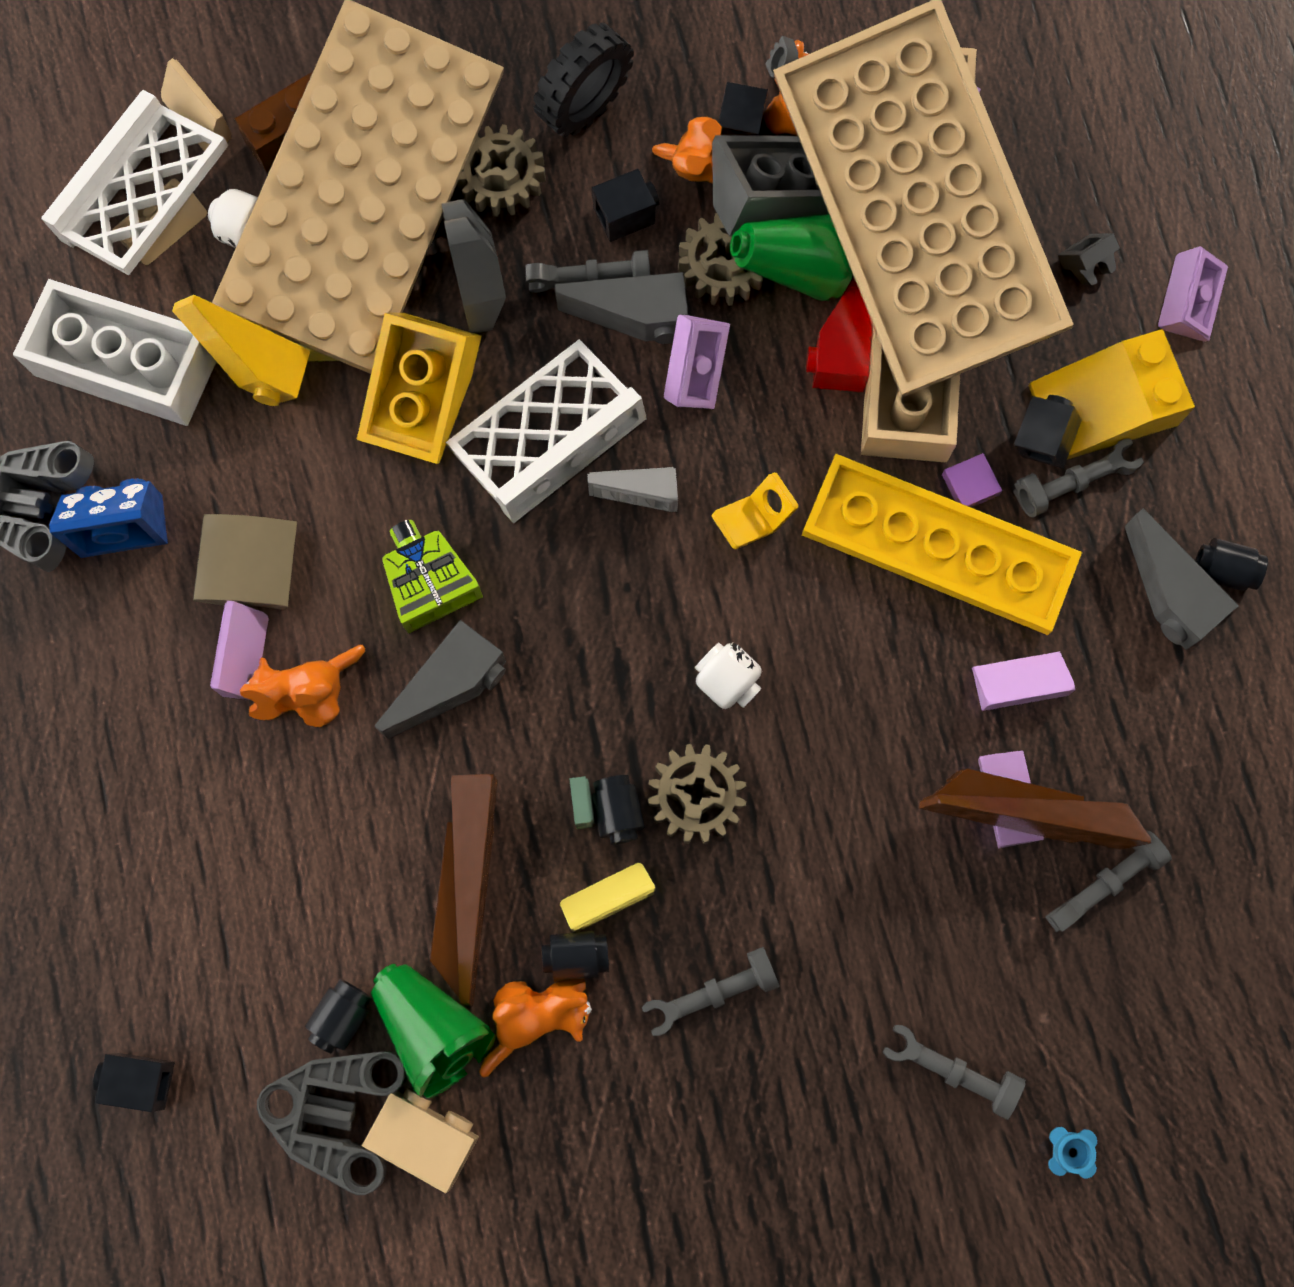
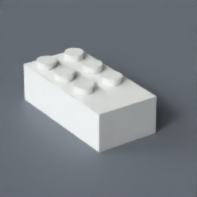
[13,279,216,426]

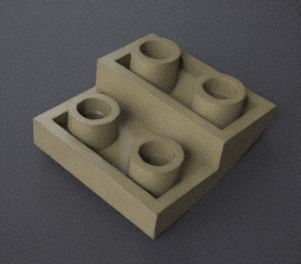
[193,514,297,610]

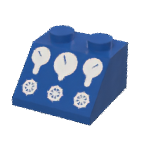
[49,479,168,558]

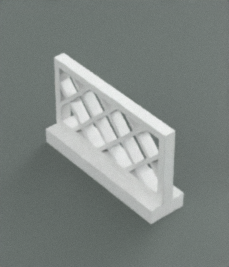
[41,90,229,275]
[446,339,647,524]

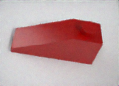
[806,278,872,392]

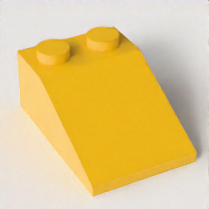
[357,313,482,464]
[1028,329,1195,460]

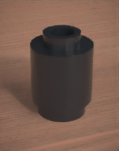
[1195,538,1268,591]
[591,775,645,845]
[542,931,609,982]
[305,979,372,1054]

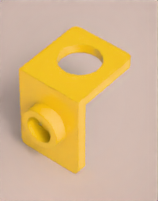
[712,472,798,549]

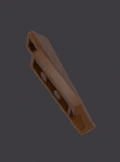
[919,768,1151,850]
[430,774,498,1006]

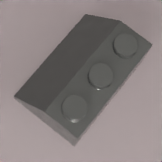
[712,135,829,236]

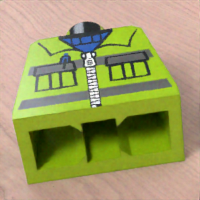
[382,520,483,634]

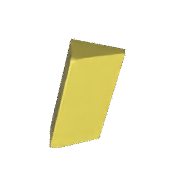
[560,863,655,932]

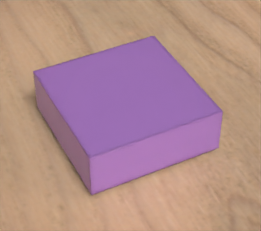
[942,453,1003,508]

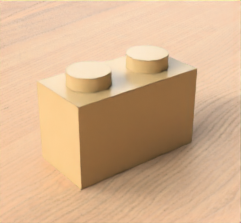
[362,1088,479,1193]

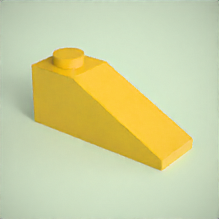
[172,295,311,406]

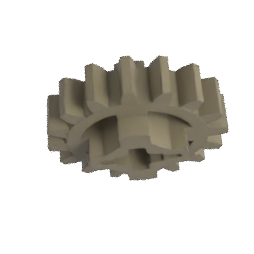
[457,125,546,217]
[678,213,763,306]
[648,744,747,844]

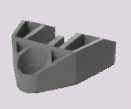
[442,199,506,334]
[0,441,94,572]
[257,1051,407,1195]

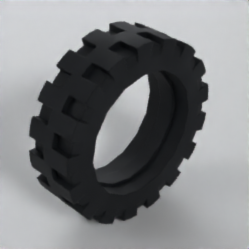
[533,23,634,137]

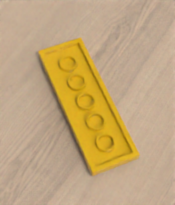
[802,454,1082,635]

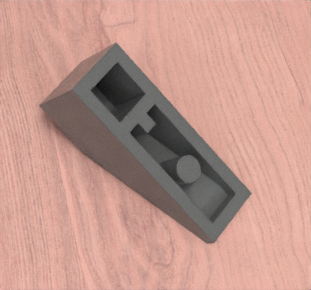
[555,272,688,344]
[1124,508,1238,650]
[375,620,506,739]

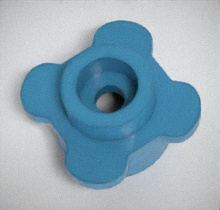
[1048,1127,1097,1179]

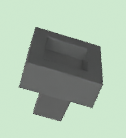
[1057,233,1120,285]

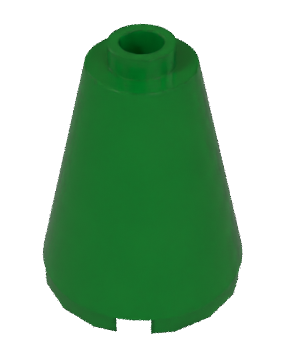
[730,214,853,301]
[371,964,496,1099]

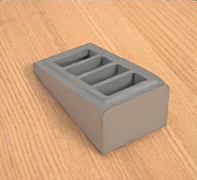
[587,467,678,512]

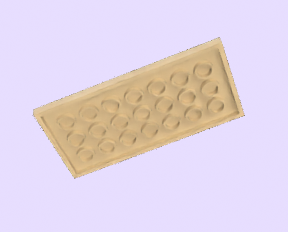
[212,0,504,374]
[773,0,1074,397]

